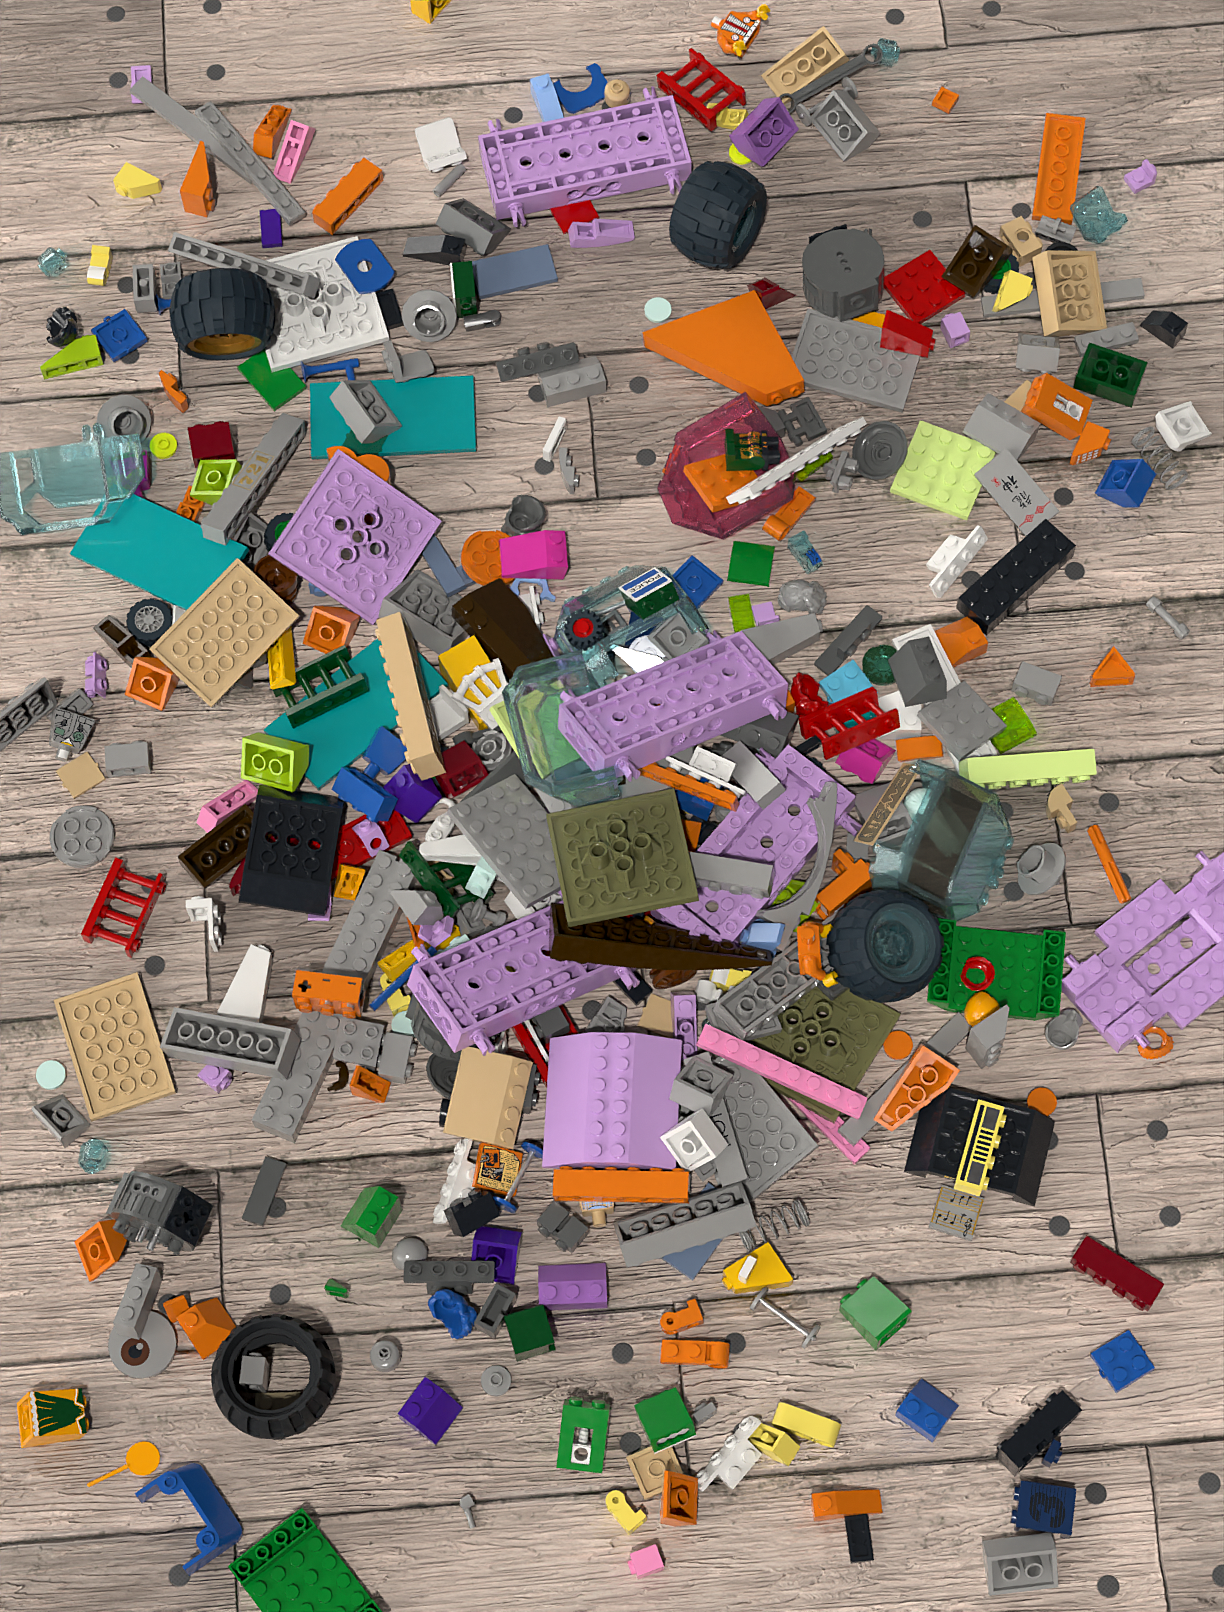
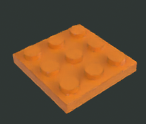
[683,454,768,513]

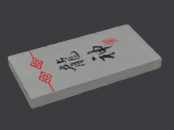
[974,448,1059,537]

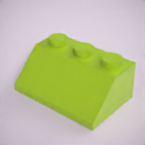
[241,732,309,792]

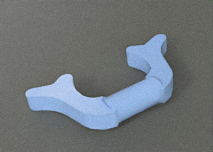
[509,578,556,602]

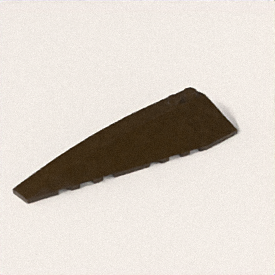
[451,578,574,693]

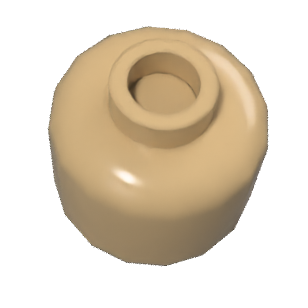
[604,79,630,108]

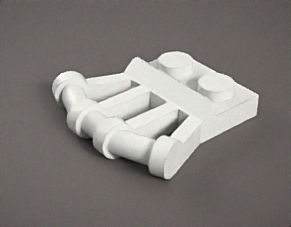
[451,658,517,730]

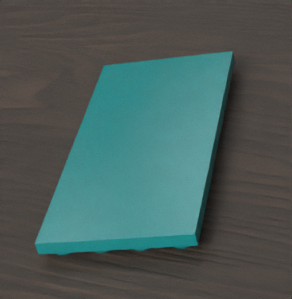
[310,375,476,460]
[70,484,249,611]
[263,638,448,791]

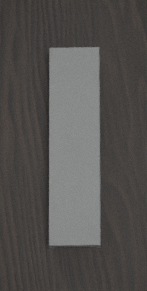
[712,907,872,1041]

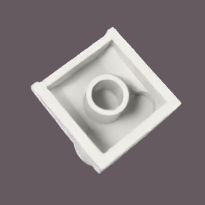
[1155,401,1212,451]

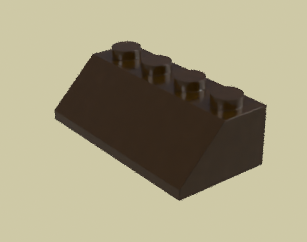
[177,804,273,889]

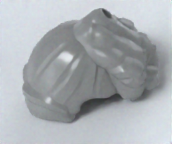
[778,579,827,614]

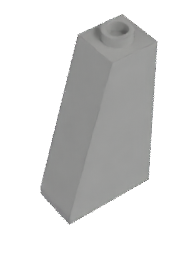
[741,613,823,666]

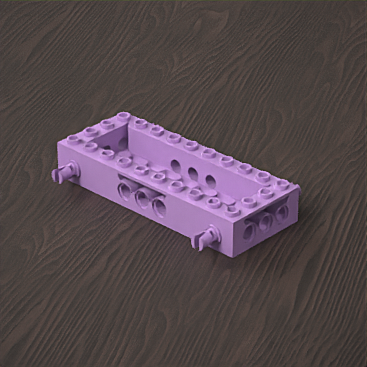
[478,86,692,227]
[558,630,788,783]
[651,744,863,947]
[407,890,640,1056]

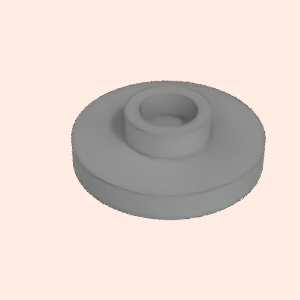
[481,1366,511,1397]

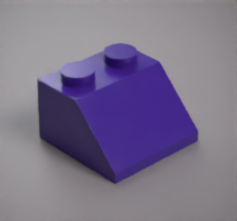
[383,764,442,823]
[471,1226,522,1285]
[398,1377,463,1445]

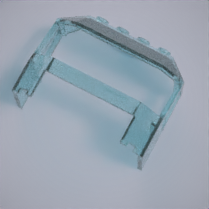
[0,423,146,535]
[554,565,709,693]

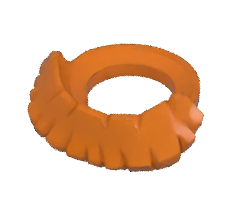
[1137,1027,1174,1059]

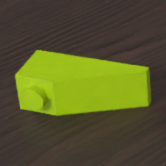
[40,334,104,380]

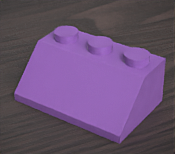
[729,97,799,167]
[538,1263,608,1311]

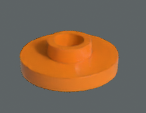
[883,1031,913,1060]
[1027,1088,1057,1117]

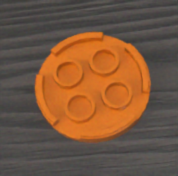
[461,530,515,586]

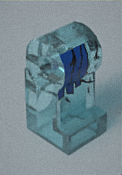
[787,531,823,574]

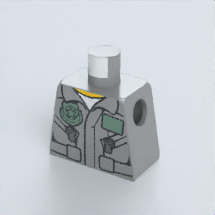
[49,707,95,762]

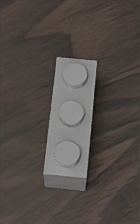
[113,1263,162,1340]

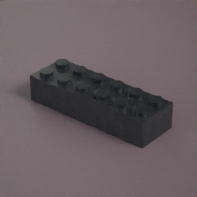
[956,519,1076,636]

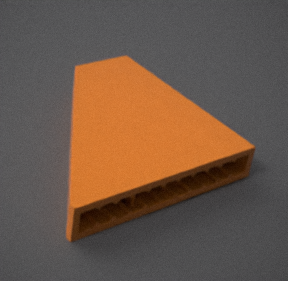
[642,290,805,406]

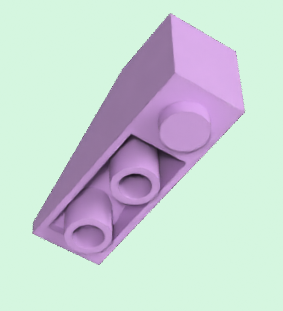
[670,991,697,1061]

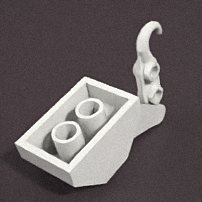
[419,798,504,883]

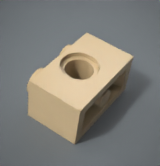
[999,216,1043,267]

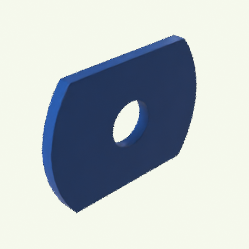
[335,239,395,294]

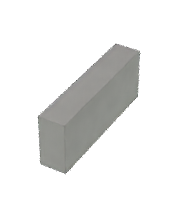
[721,741,786,810]

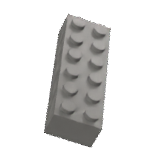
[160,1007,301,1080]
[613,1182,756,1268]

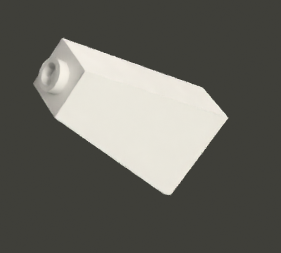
[217,944,273,1023]

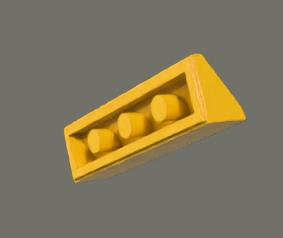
[267,626,296,690]
[377,923,461,982]

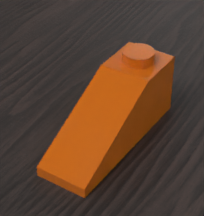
[811,1490,883,1522]

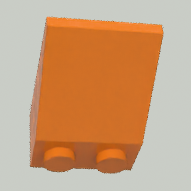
[180,141,215,217]

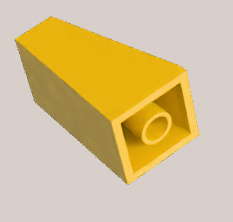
[438,635,501,731]

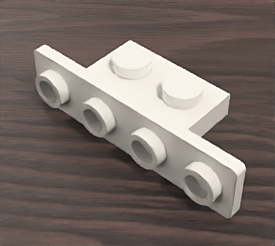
[926,525,988,599]
[665,746,747,798]
[433,1139,478,1225]
[695,1416,762,1492]

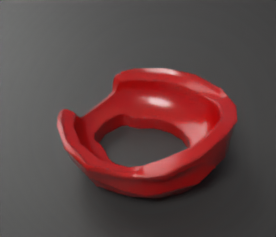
[960,956,995,991]

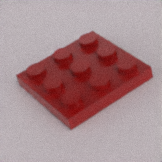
[884,250,966,324]

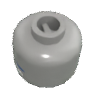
[370,1341,400,1372]

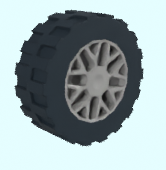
[126,598,173,647]

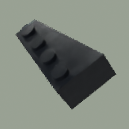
[995,1390,1082,1477]

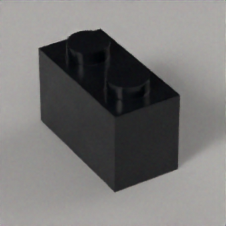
[444,1189,500,1237]

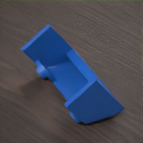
[134,1463,243,1576]

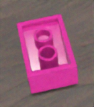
[499,530,568,580]

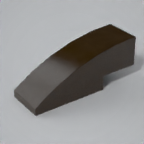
[93,615,152,668]

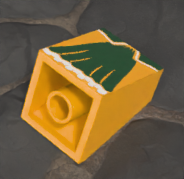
[17,1388,89,1448]

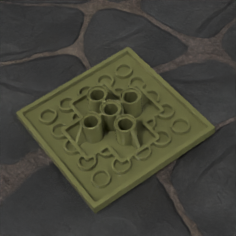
[546,788,699,927]
[745,986,901,1124]

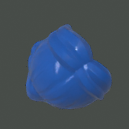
[428,1289,477,1339]

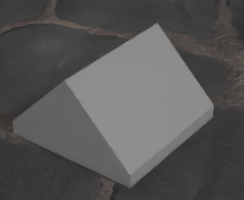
[31,1094,90,1149]

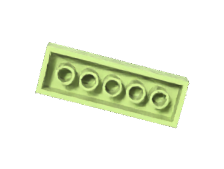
[958,749,1097,791]

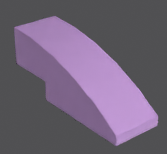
[568,219,635,248]

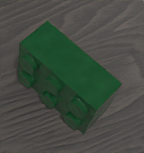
[1073,342,1148,408]

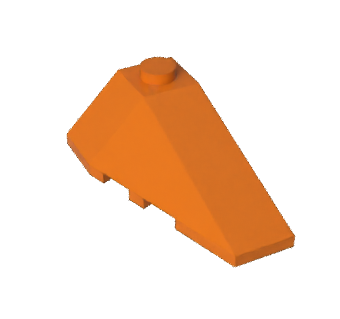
[873,1044,960,1132]

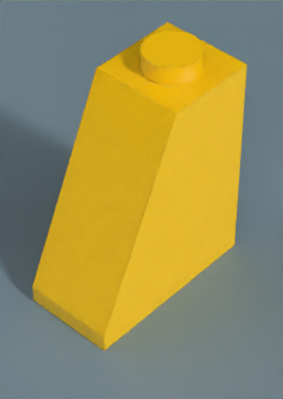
[721,1242,793,1294]

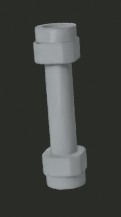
[1146,596,1190,640]

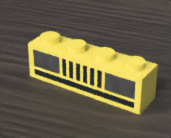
[954,1099,1007,1196]

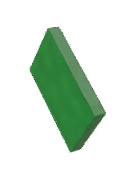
[237,349,307,412]

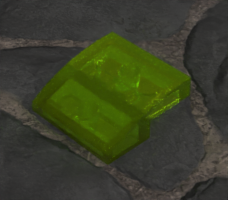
[990,697,1037,754]

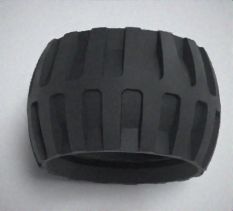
[211,1314,336,1440]

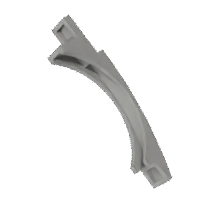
[755,782,837,952]

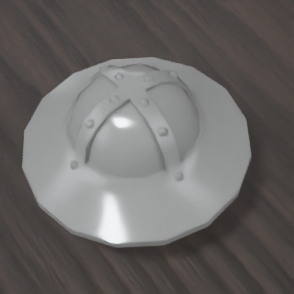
[402,289,457,342]
[96,395,151,450]
[1017,843,1066,895]

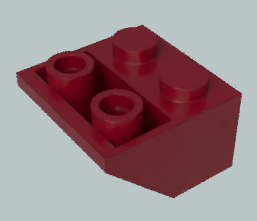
[187,421,236,468]
[435,740,489,798]

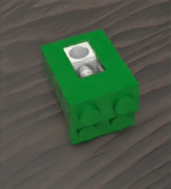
[556,1397,611,1474]

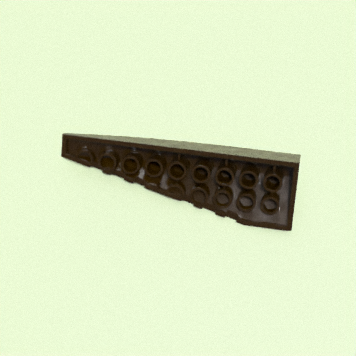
[549,903,773,970]

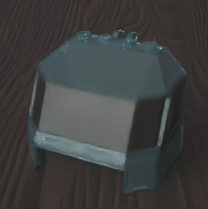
[868,759,1014,922]

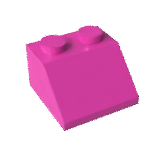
[835,739,896,784]

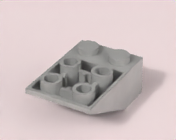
[855,782,916,854]

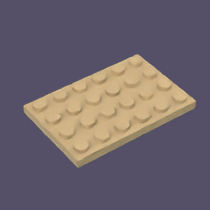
[149,558,299,708]
[54,972,176,1122]

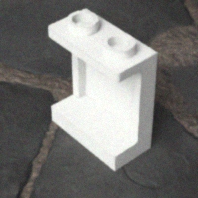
[429,685,469,742]

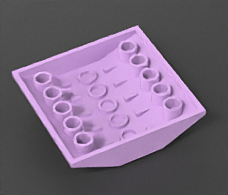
[542,1032,682,1171]

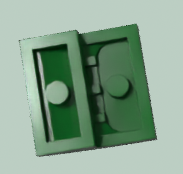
[727,541,775,587]

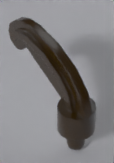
[327,1061,349,1092]

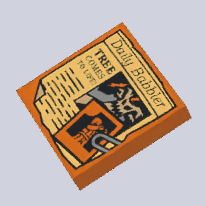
[472,1143,523,1197]

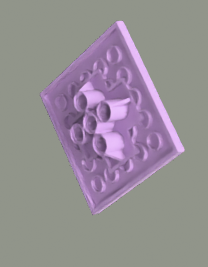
[268,449,442,625]

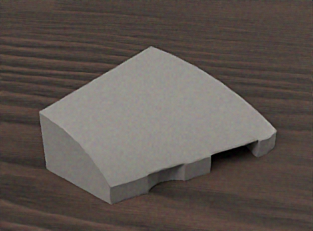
[583,996,626,1033]

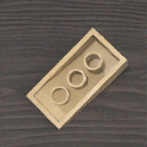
[761,26,850,105]

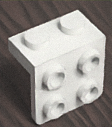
[415,117,467,172]
[186,896,222,952]

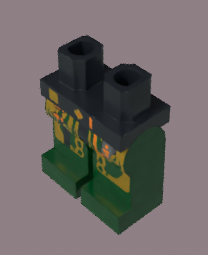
[724,429,780,471]

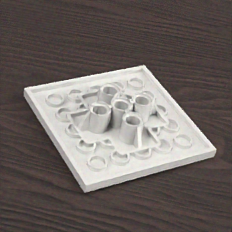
[265,236,389,372]

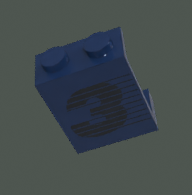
[1010,1480,1077,1539]

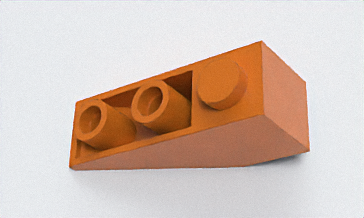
[253,105,292,158]

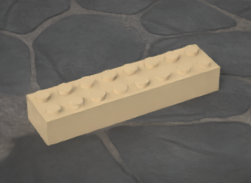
[375,612,446,780]

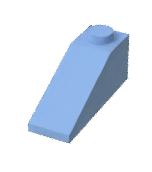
[530,73,564,122]

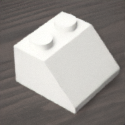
[877,691,921,740]
[660,1108,729,1172]

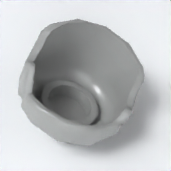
[392,1238,428,1270]

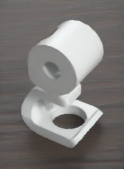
[694,980,735,1004]

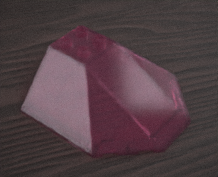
[657,392,796,540]

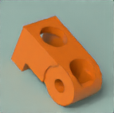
[660,1299,704,1335]

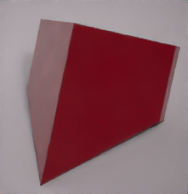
[747,277,797,310]

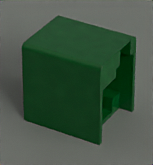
[504,1304,556,1362]

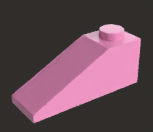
[273,120,316,184]
[196,780,258,833]

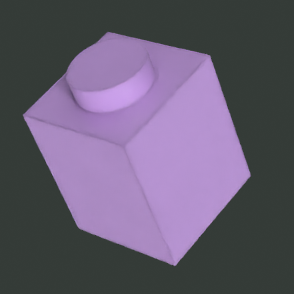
[940,312,970,348]

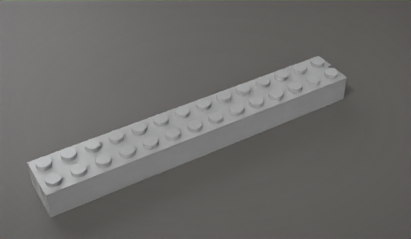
[252,850,417,1144]

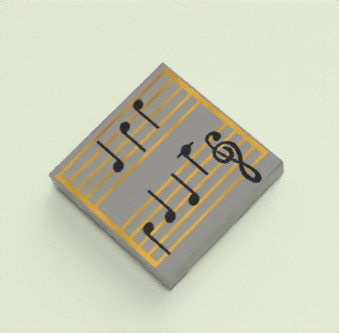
[928,1185,985,1241]

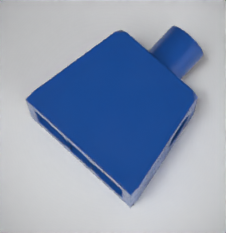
[362,726,407,780]

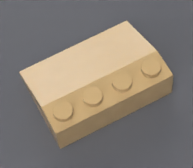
[1032,250,1107,337]
[443,1047,533,1149]

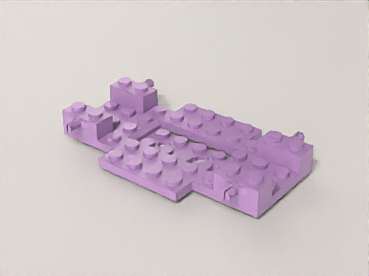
[1061,851,1224,1054]

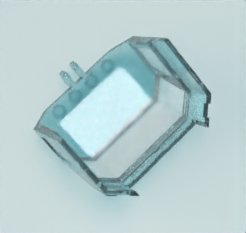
[502,650,620,808]

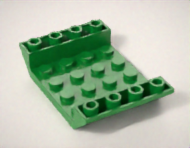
[927,918,1066,1021]
[228,1508,382,1612]

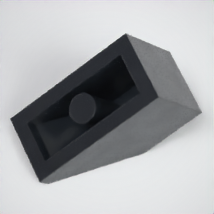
[1140,310,1188,349]

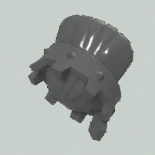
[501,495,546,537]

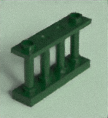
[269,645,369,729]
[399,835,494,918]

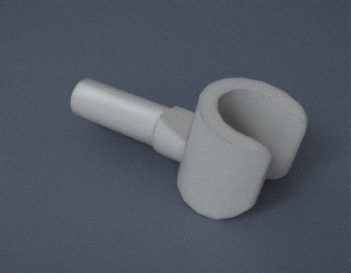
[460,1494,475,1529]

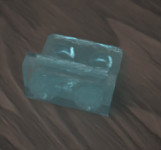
[1070,186,1128,243]

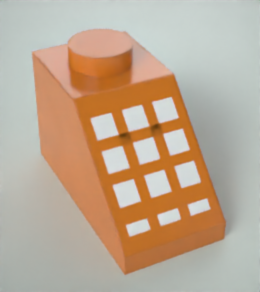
[1070,421,1112,465]

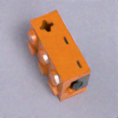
[292,970,366,1019]

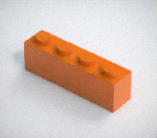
[312,157,384,235]

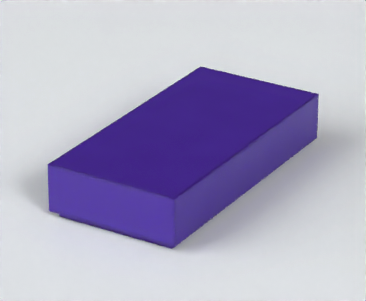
[259,209,283,249]

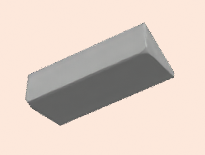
[46,688,93,721]
[453,893,486,938]

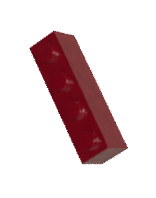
[1070,1235,1165,1311]

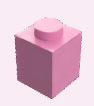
[627,1544,664,1579]

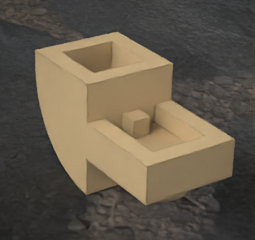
[1046,783,1077,833]

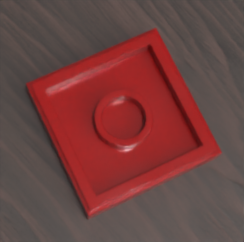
[549,200,599,235]

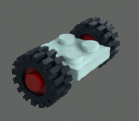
[564,609,615,671]

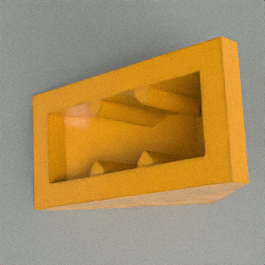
[333,864,365,901]

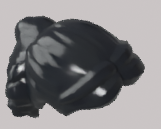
[46,307,79,347]

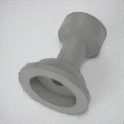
[469,898,506,927]

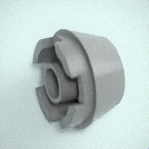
[471,730,513,772]

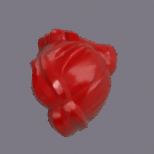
[790,672,829,718]

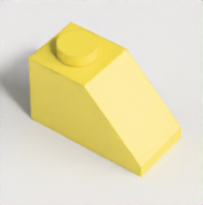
[113,162,162,199]
[992,270,1033,312]
[748,1423,800,1466]

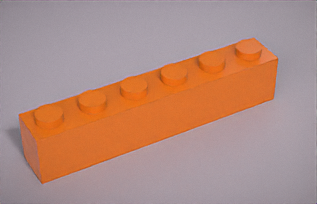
[553,1166,690,1204]

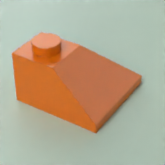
[302,606,360,654]
[934,617,988,668]
[125,657,179,711]
[74,1219,127,1282]
[176,1297,236,1360]
[660,1471,698,1527]

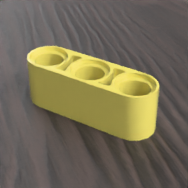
[771,1402,841,1448]

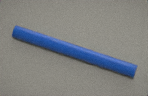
[369,946,437,1011]

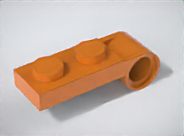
[762,486,816,541]
[660,1340,730,1369]

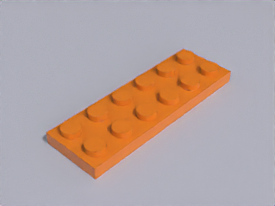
[1032,113,1086,225]

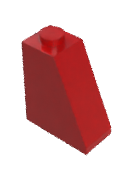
[880,310,936,358]

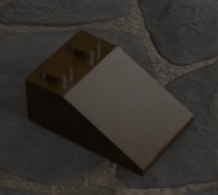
[941,225,1013,298]

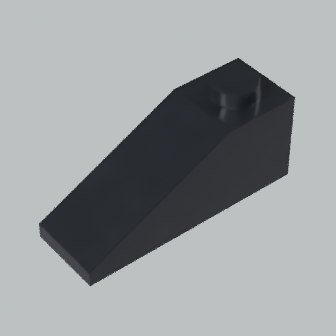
[403,235,466,266]

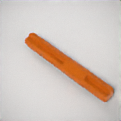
[1087,825,1131,904]

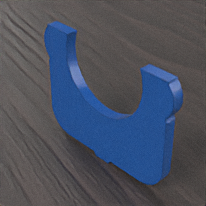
[553,63,608,114]

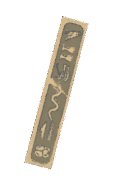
[854,762,922,846]

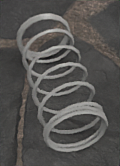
[1132,426,1188,490]
[738,1199,810,1252]

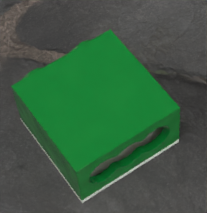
[634,1387,697,1454]

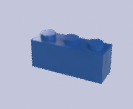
[331,767,398,823]

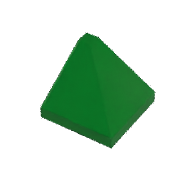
[324,1279,349,1298]

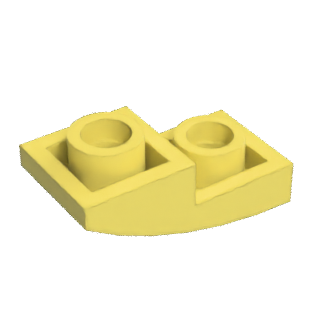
[707,103,749,130]

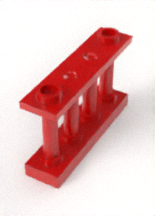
[656,48,746,131]
[799,686,900,760]
[81,857,167,958]
[511,1005,578,1088]

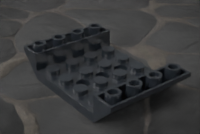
[238,785,344,916]
[904,1088,1055,1207]

